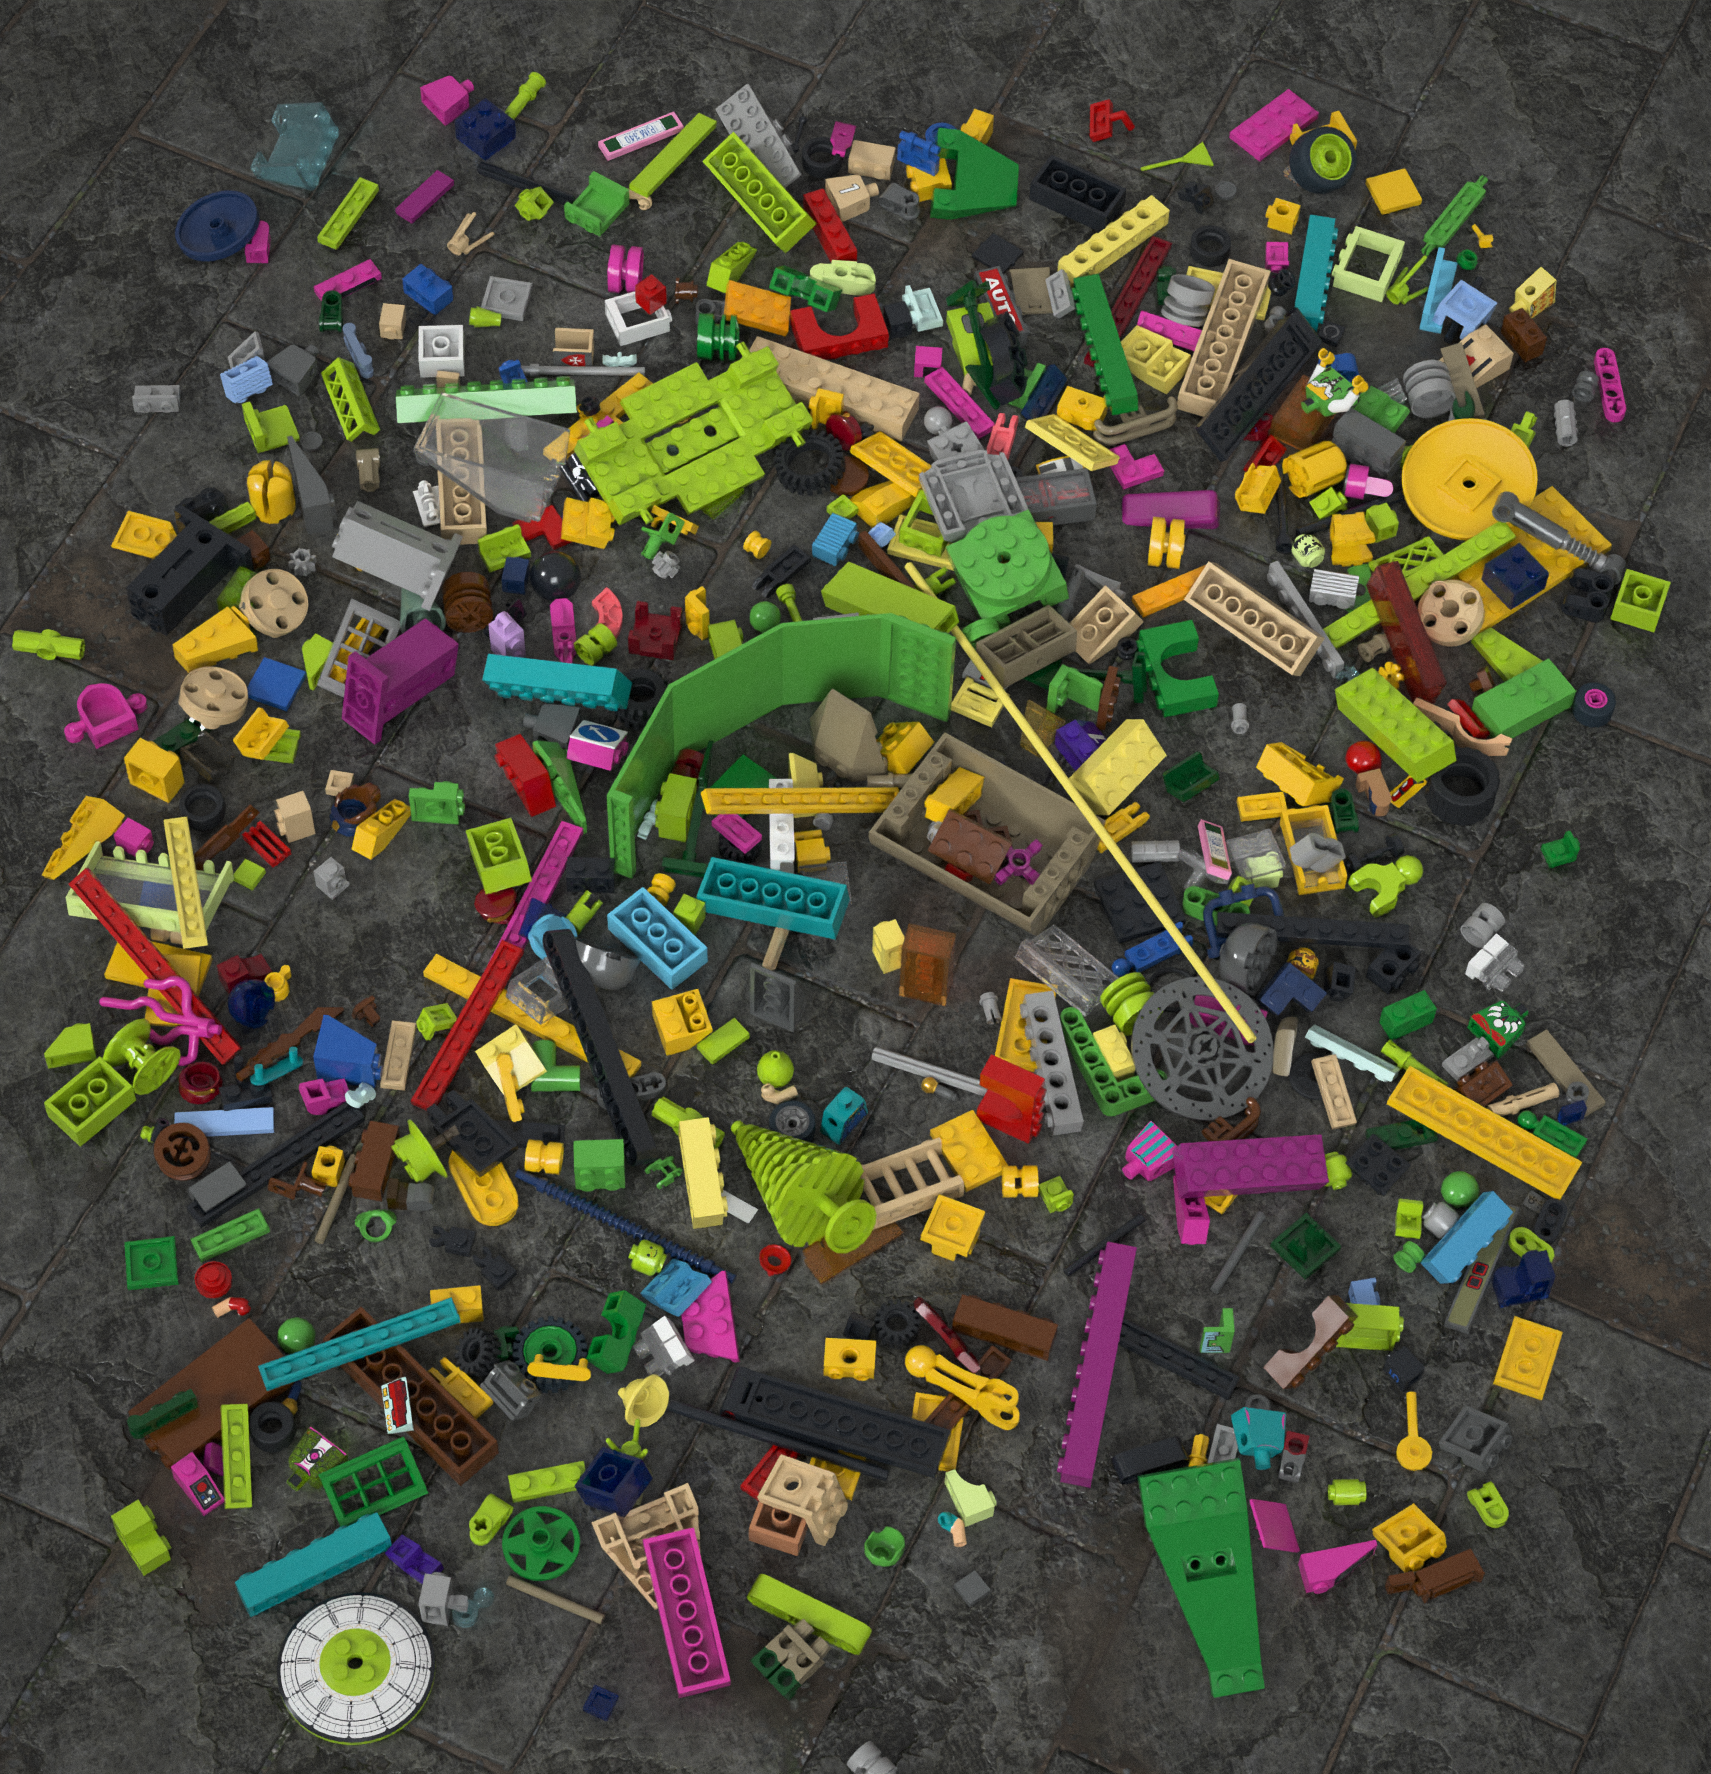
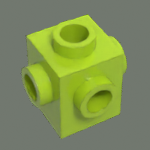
[514,186,554,221]

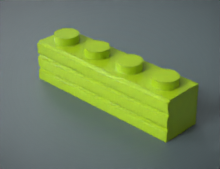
[209,502,256,534]

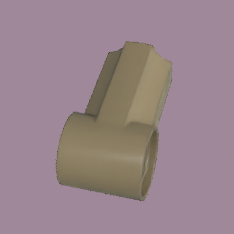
[356,448,380,492]

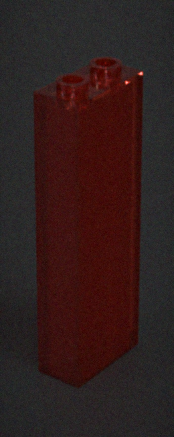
[1366,561,1447,704]

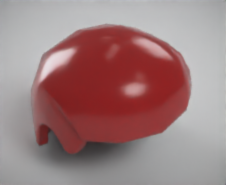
[1345,741,1382,774]

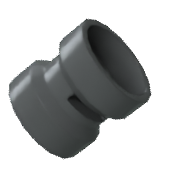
[1572,371,1599,402]

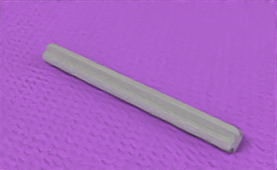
[872,1047,1000,1096]

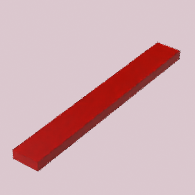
[411,940,524,1111]

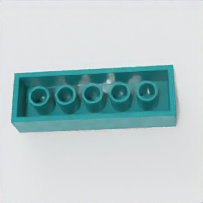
[482,654,632,711]
[697,857,850,940]

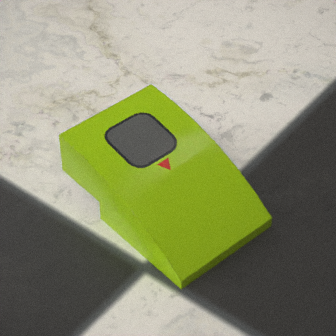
[946,302,994,376]

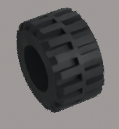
[614,667,668,730]

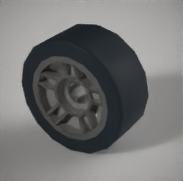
[769,1101,816,1142]

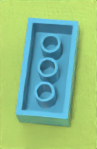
[607,887,708,990]

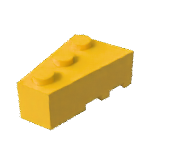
[172,606,258,673]
[1256,742,1344,806]

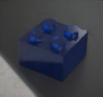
[455,98,516,161]
[1481,543,1549,610]
[575,1447,653,1518]

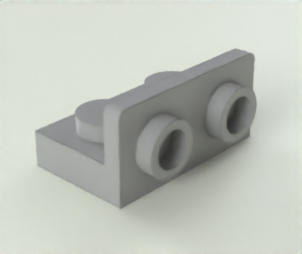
[132,385,181,413]

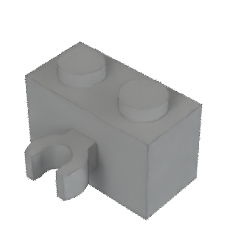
[419,1572,469,1626]

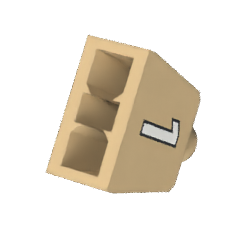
[825,175,879,222]

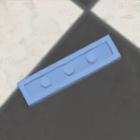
[175,1107,274,1138]

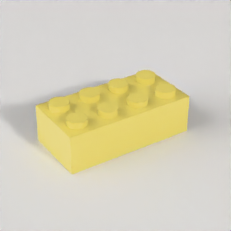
[1069,719,1167,815]
[678,1117,728,1229]

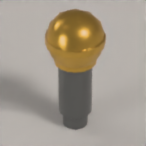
[921,1077,957,1101]

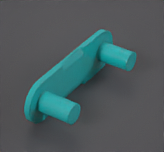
[250,1047,303,1086]

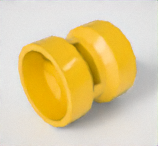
[647,873,676,906]

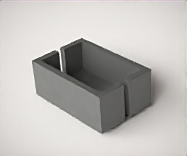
[1332,408,1406,480]

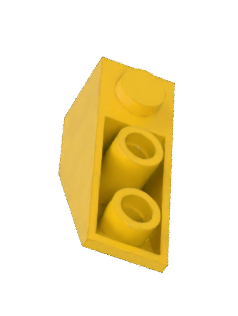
[352,799,411,860]

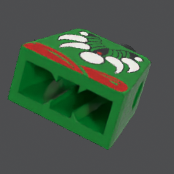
[1467,1001,1528,1059]

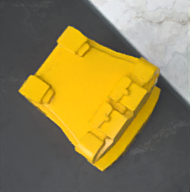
[1330,512,1376,567]

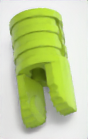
[914,567,956,595]
[565,890,603,935]

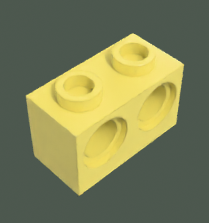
[872,919,907,974]

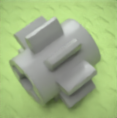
[288,548,317,576]
[652,551,680,579]

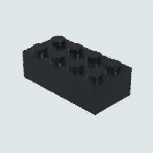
[1029,155,1127,232]

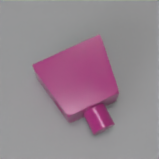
[420,76,474,126]

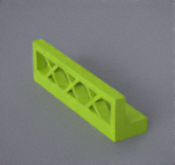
[321,357,380,442]

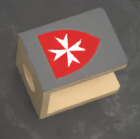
[553,328,594,366]

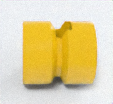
[525,1139,564,1175]
[1002,1165,1038,1198]

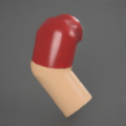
[212,1297,251,1318]

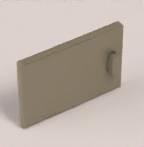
[1009,267,1053,315]

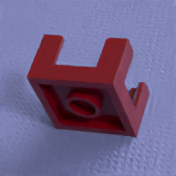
[628,601,682,660]

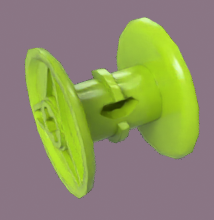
[103,1018,181,1095]

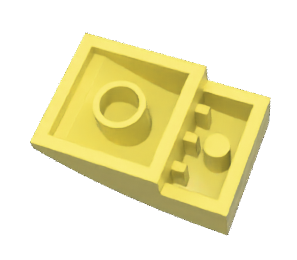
[1121,325,1191,394]

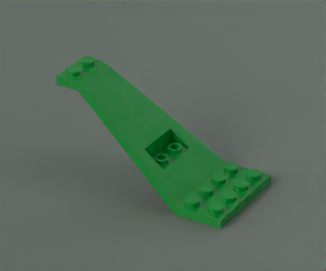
[1138,1458,1265,1698]

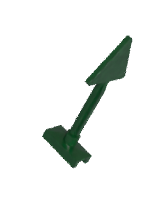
[946,280,1000,410]
[1023,652,1147,703]
[662,740,714,878]

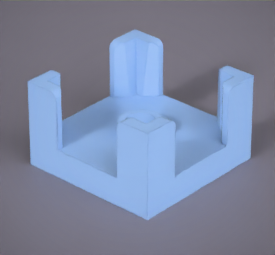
[1432,280,1497,340]

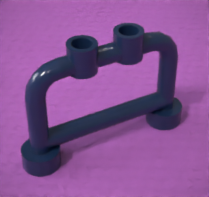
[1203,883,1284,959]

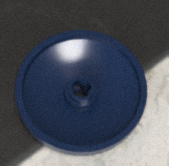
[175,190,260,261]

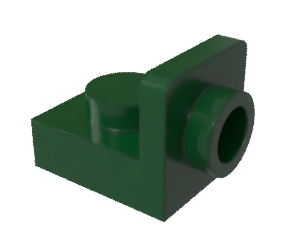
[493,1326,519,1363]

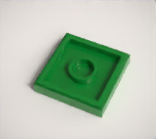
[124,1236,179,1291]

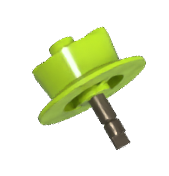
[391,1119,460,1183]

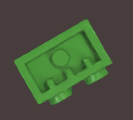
[1046,664,1103,713]

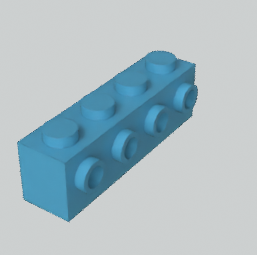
[1420,1191,1513,1284]

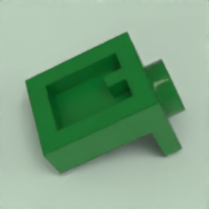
[1541,831,1580,868]

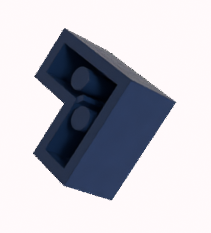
[1255,962,1327,1015]

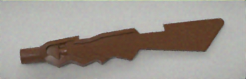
[236,1007,344,1082]

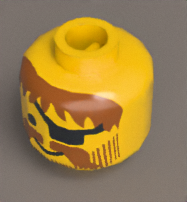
[1287,948,1319,980]

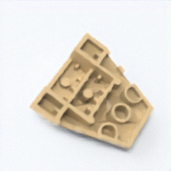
[592,1483,701,1610]

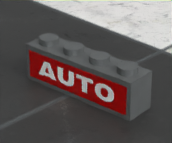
[974,266,1030,347]

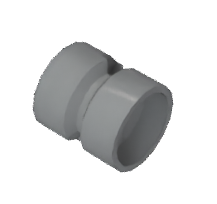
[1460,903,1505,948]
[847,1741,897,1774]

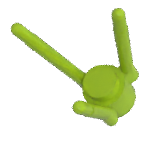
[1386,255,1429,305]
[606,1419,648,1466]

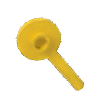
[1396,1392,1432,1471]

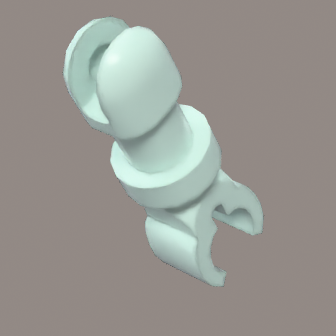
[637,799,658,840]

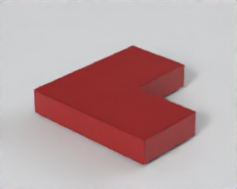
[512,505,572,550]

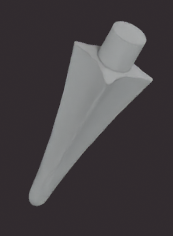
[1074,564,1126,600]

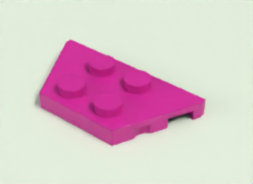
[681,1271,740,1363]

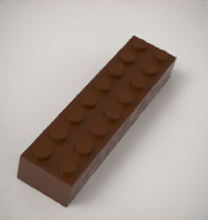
[323,1307,499,1486]

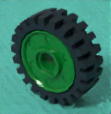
[513,1316,588,1393]

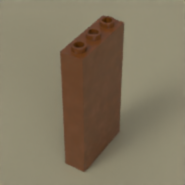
[128,1318,299,1470]

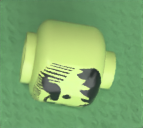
[1291,534,1325,568]

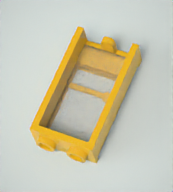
[1279,805,1347,895]

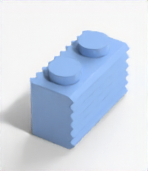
[220,356,273,404]

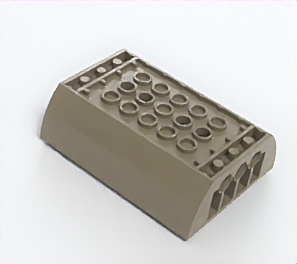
[869,732,1106,936]

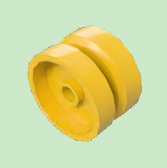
[1147,516,1185,569]

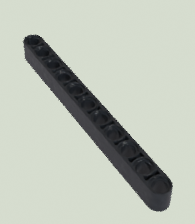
[542,929,658,1166]

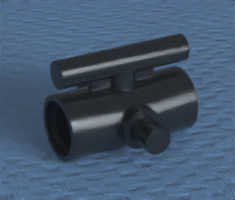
[560,452,600,502]

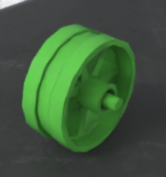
[962,618,1000,650]

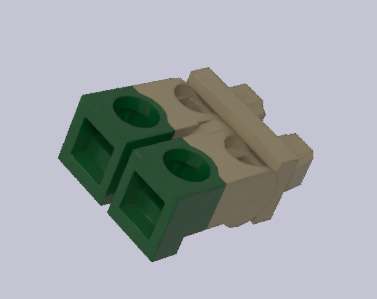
[750,1619,831,1701]

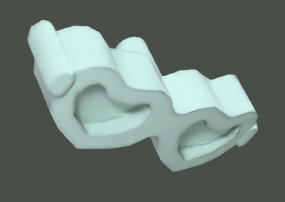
[602,352,637,367]

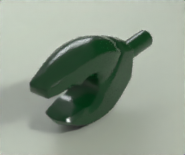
[1452,391,1475,420]

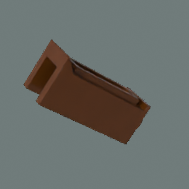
[1412,1548,1485,1604]

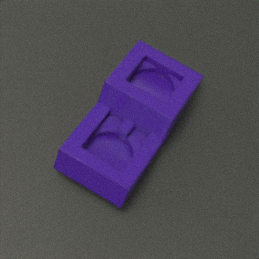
[385,1534,444,1584]

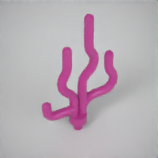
[99,976,222,1066]

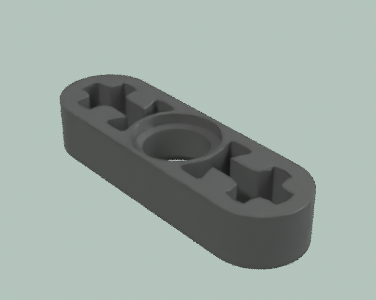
[597,1072,666,1109]

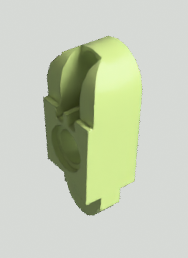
[810,260,876,296]

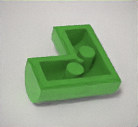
[531,1040,580,1092]

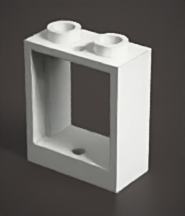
[605,291,672,346]

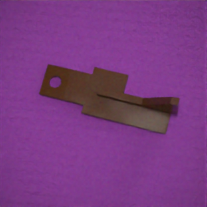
[194,804,260,871]

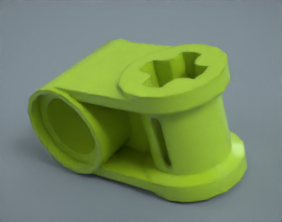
[469,1493,513,1546]

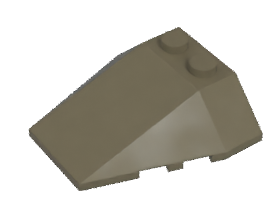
[810,689,888,782]

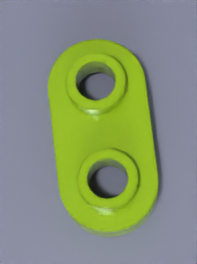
[1508,1227,1554,1269]

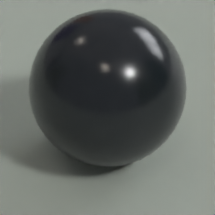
[530,551,581,601]

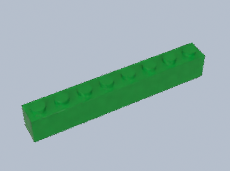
[1070,274,1138,415]

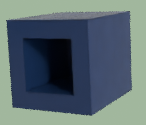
[502,557,530,595]

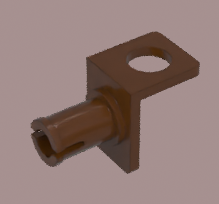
[268,1161,327,1200]

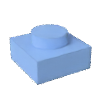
[868,522,896,548]

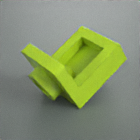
[1309,487,1348,519]
[1395,1199,1423,1239]

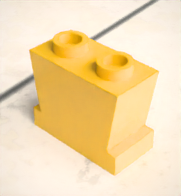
[906,158,952,202]

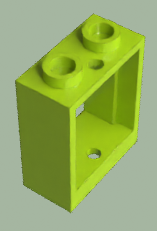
[899,489,948,557]
[1336,1303,1404,1351]

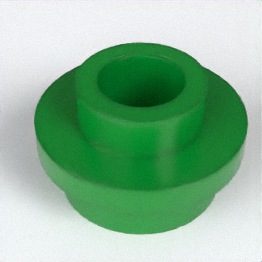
[1456,249,1478,270]

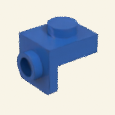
[499,360,528,383]

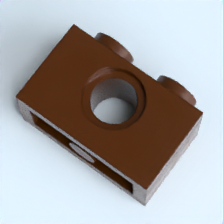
[1501,308,1547,362]

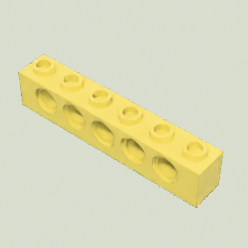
[1058,195,1170,288]

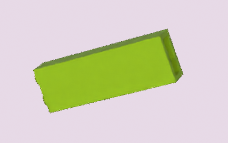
[821,562,959,633]

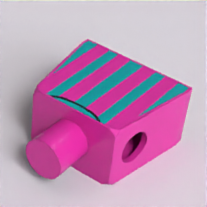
[1122,1121,1177,1181]

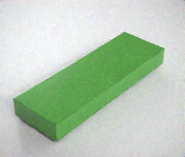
[191,1208,270,1263]

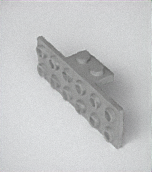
[716,84,801,188]

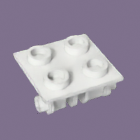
[413,480,440,527]

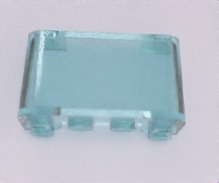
[250,102,339,191]

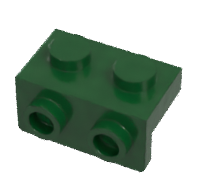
[1163,751,1220,802]

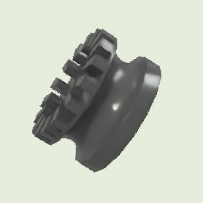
[1566,1082,1589,1107]

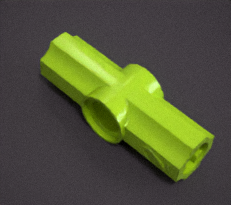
[12,629,85,660]
[652,1097,725,1149]

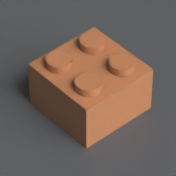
[749,1502,808,1556]

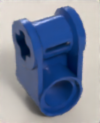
[1318,353,1359,382]

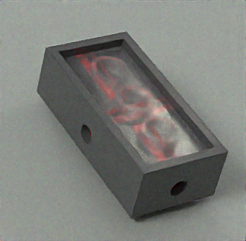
[1015,468,1097,525]

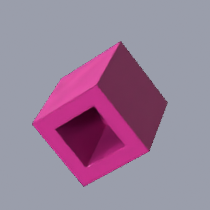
[114,818,154,857]

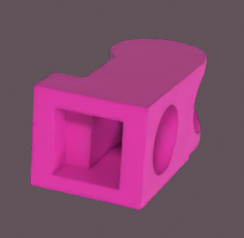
[245,220,271,263]

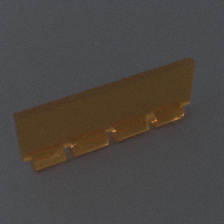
[802,1222,903,1285]

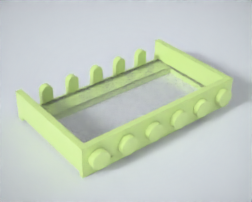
[65,841,234,933]

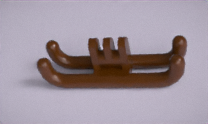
[1201,1097,1261,1142]

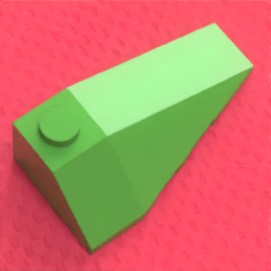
[533,740,587,835]

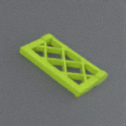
[1368,536,1444,588]

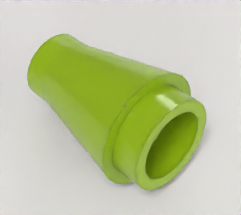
[469,306,501,328]

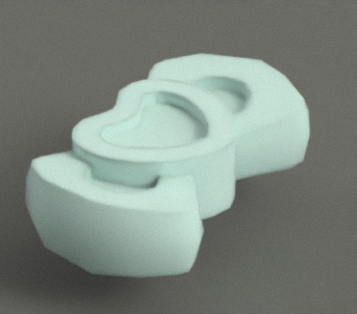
[345,1082,376,1108]

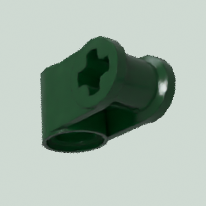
[319,290,344,333]
[1329,788,1359,835]

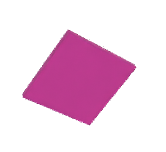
[1249,1499,1300,1553]

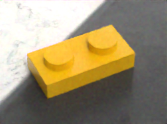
[1237,792,1288,822]

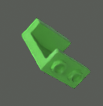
[564,171,630,236]

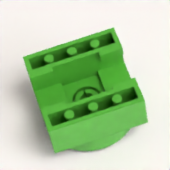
[946,509,1069,630]

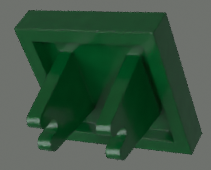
[1270,1213,1341,1280]

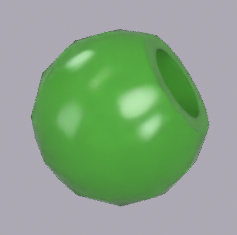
[750,601,781,633]

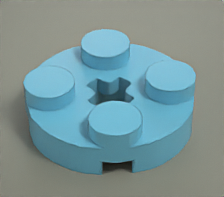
[528,914,577,963]

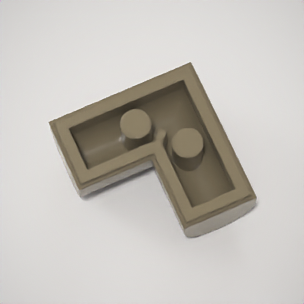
[1271,1017,1299,1077]

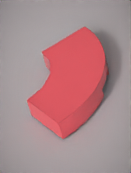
[592,587,623,639]

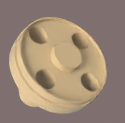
[239,569,308,638]
[1417,580,1485,647]
[178,667,248,729]

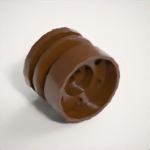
[442,572,493,633]

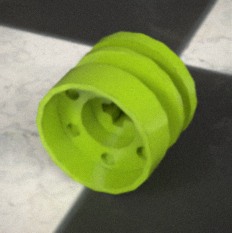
[1100,972,1164,1036]

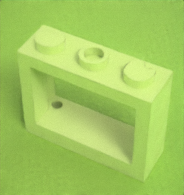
[1331,226,1405,302]

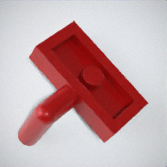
[1090,99,1135,142]

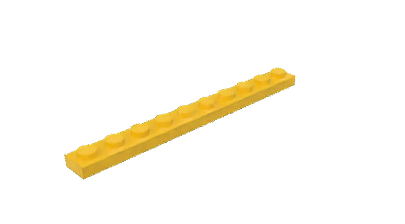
[701,787,899,814]
[423,954,641,1078]

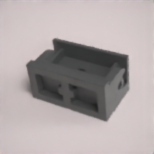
[480,1360,542,1421]

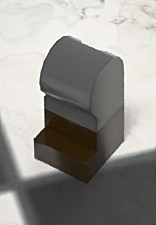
[386,1178,435,1211]

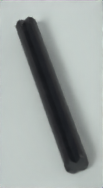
[477,162,576,205]

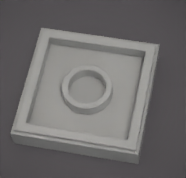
[481,276,533,321]

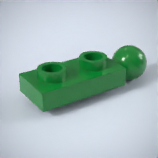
[1517,1111,1587,1159]

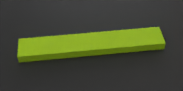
[629,113,717,198]

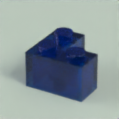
[1491,1250,1556,1308]

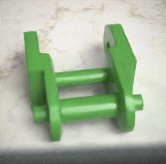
[645,1156,683,1190]

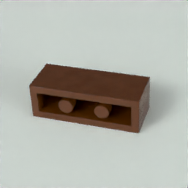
[349,1121,401,1202]

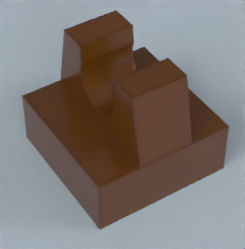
[1469,666,1496,692]

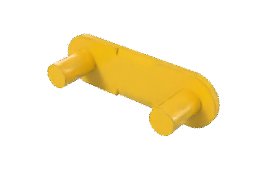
[527,1354,591,1381]

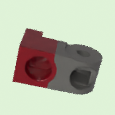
[1278,1431,1310,1483]

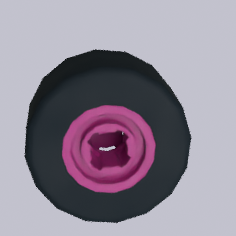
[1572,683,1616,727]

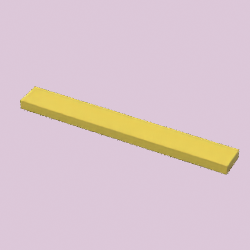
[164,817,208,949]

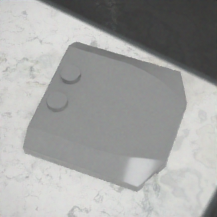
[919,450,1028,543]

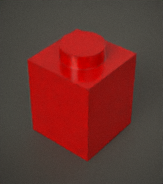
[635,274,667,315]

